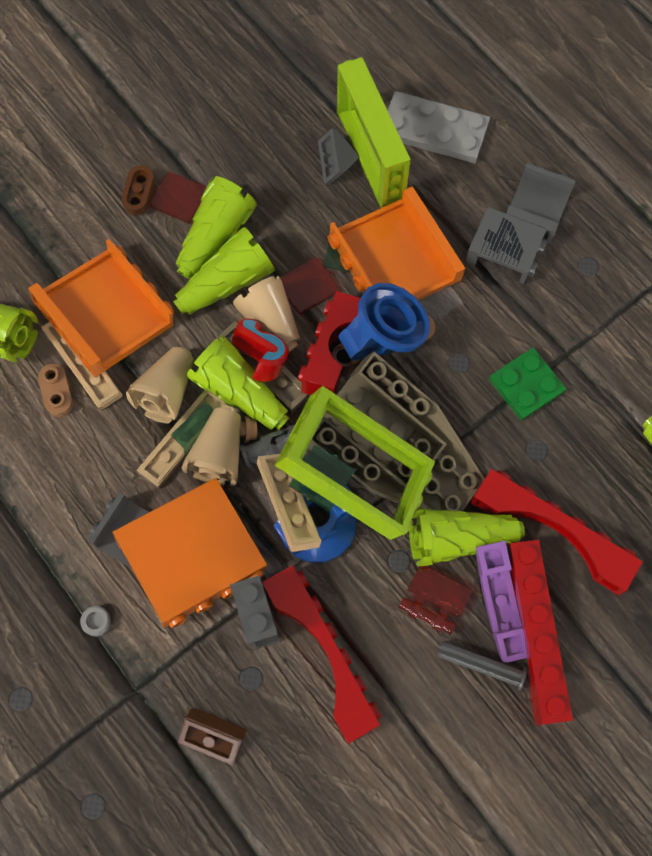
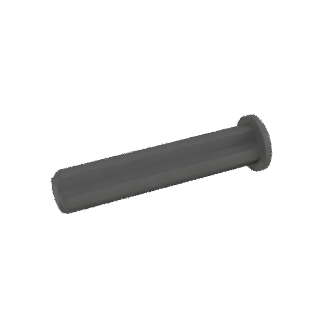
[438,642,527,691]

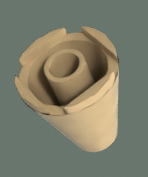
[233,276,300,352]
[126,347,194,423]
[182,405,241,486]

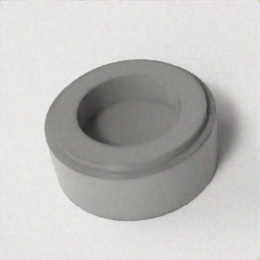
[80,606,112,637]

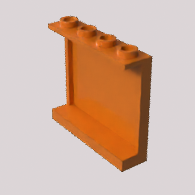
[328,186,465,301]
[28,239,174,378]
[113,478,267,629]

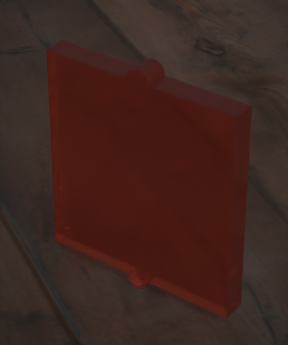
[149,171,206,224]
[280,257,339,314]

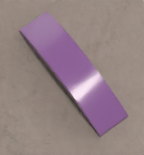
[476,541,527,663]

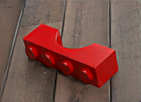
[298,291,360,395]

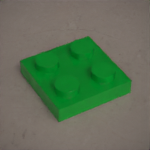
[489,348,566,421]

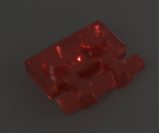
[399,566,473,635]

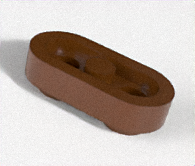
[121,165,155,215]

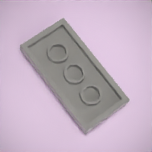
[388,91,490,164]

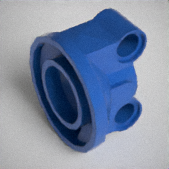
[339,283,430,361]
[273,480,356,563]

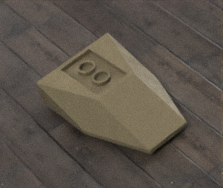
[308,352,485,511]

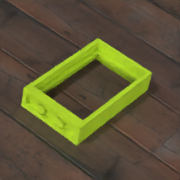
[337,57,411,208]
[274,386,435,540]

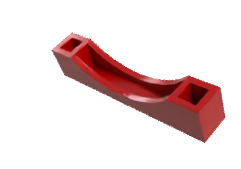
[471,469,643,595]
[507,540,573,726]
[262,565,382,744]

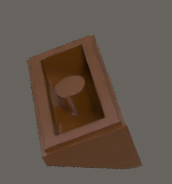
[177,708,246,766]

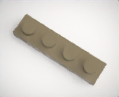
[216,321,311,413]

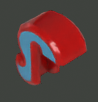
[231,318,289,382]

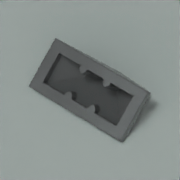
[318,128,359,186]

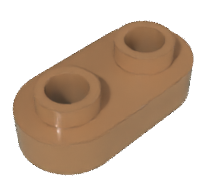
[38,364,74,417]

